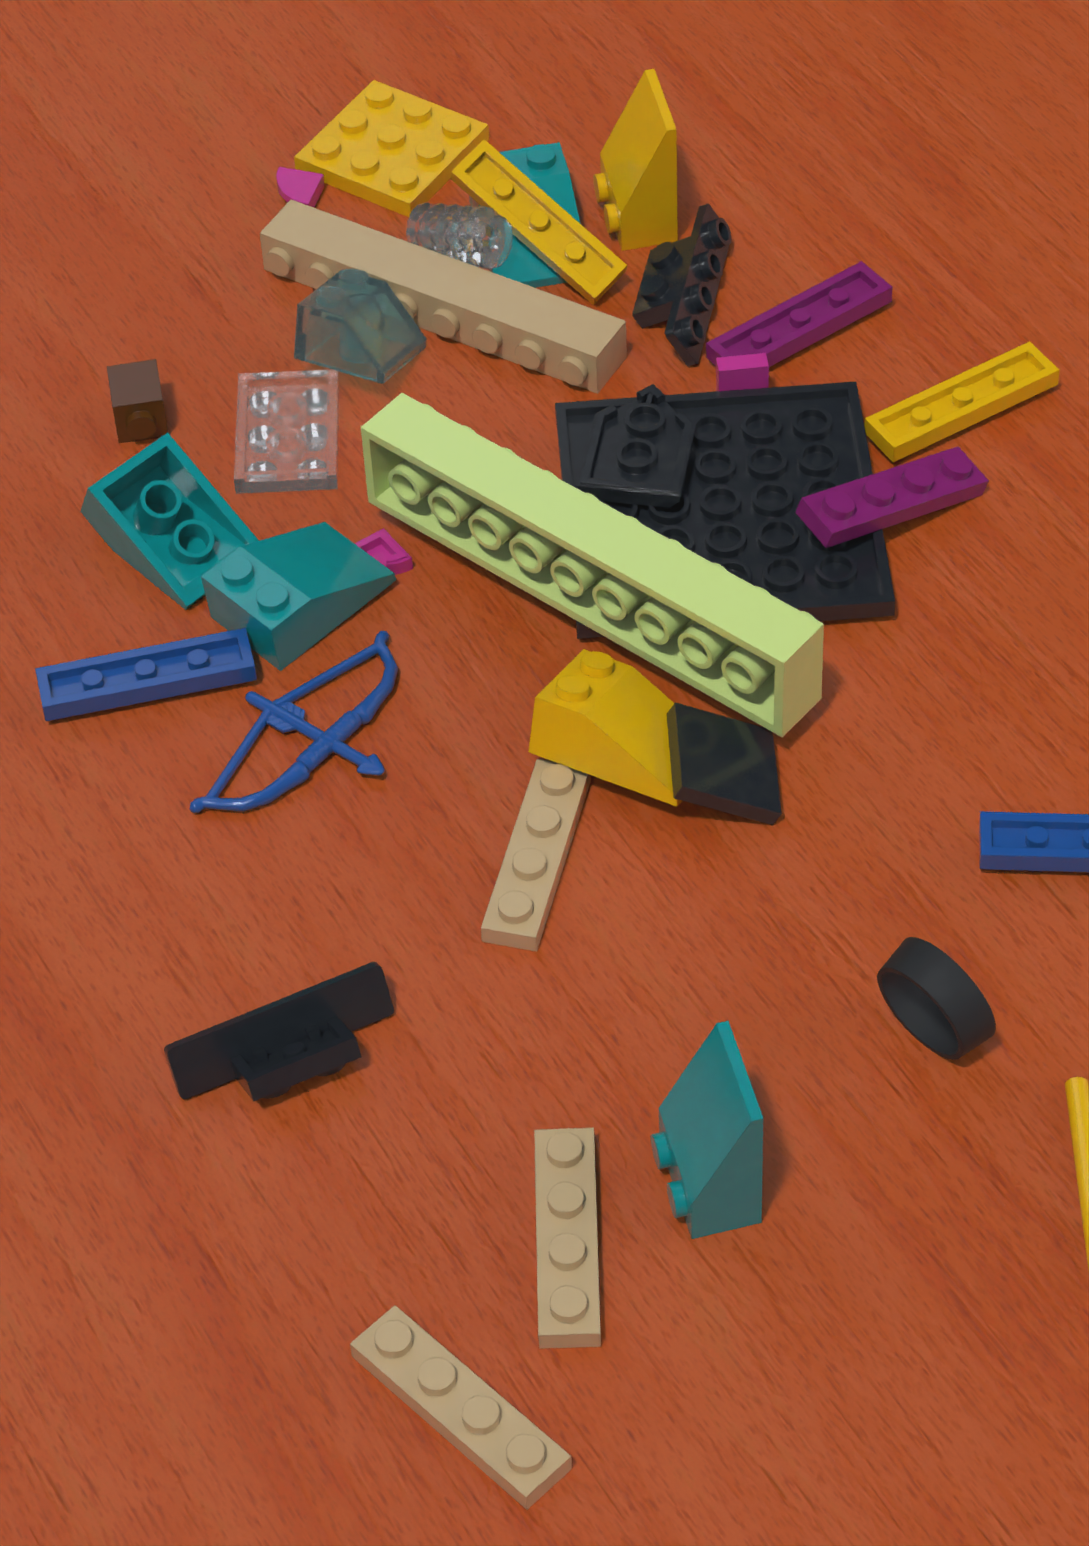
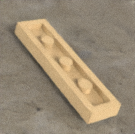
[481,759,591,952]
[534,1128,601,1349]
[350,1305,572,1510]

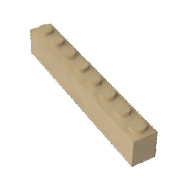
[260,200,627,394]

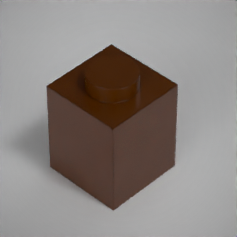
[107,359,168,443]

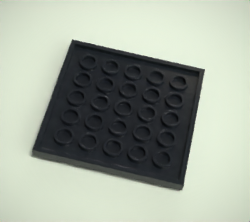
[555,381,895,639]

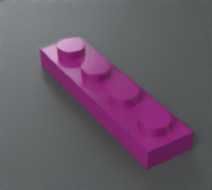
[706,261,893,367]
[795,446,989,548]

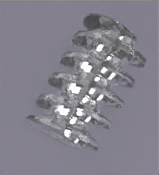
[406,202,513,269]

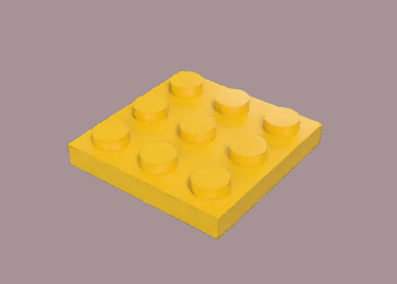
[294,80,489,218]

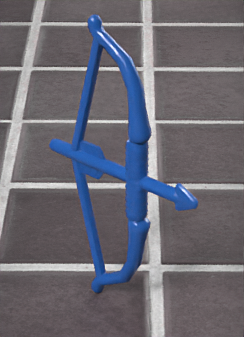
[189,631,398,813]

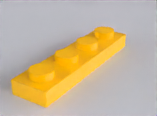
[450,139,627,305]
[864,341,1060,462]

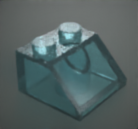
[294,269,427,384]

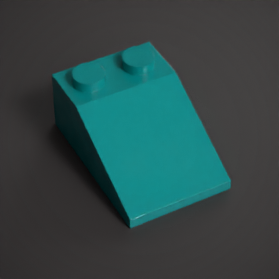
[469,142,580,288]
[80,433,259,610]
[201,522,396,671]
[650,1021,764,1239]

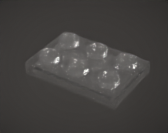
[234,369,339,494]

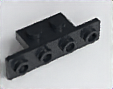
[632,204,731,366]
[164,962,394,1101]

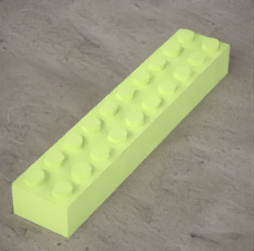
[361,393,824,737]

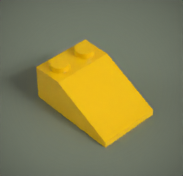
[593,69,678,251]
[528,649,682,807]

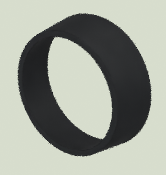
[877,937,996,1060]

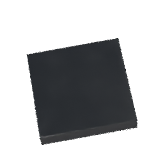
[666,702,782,825]

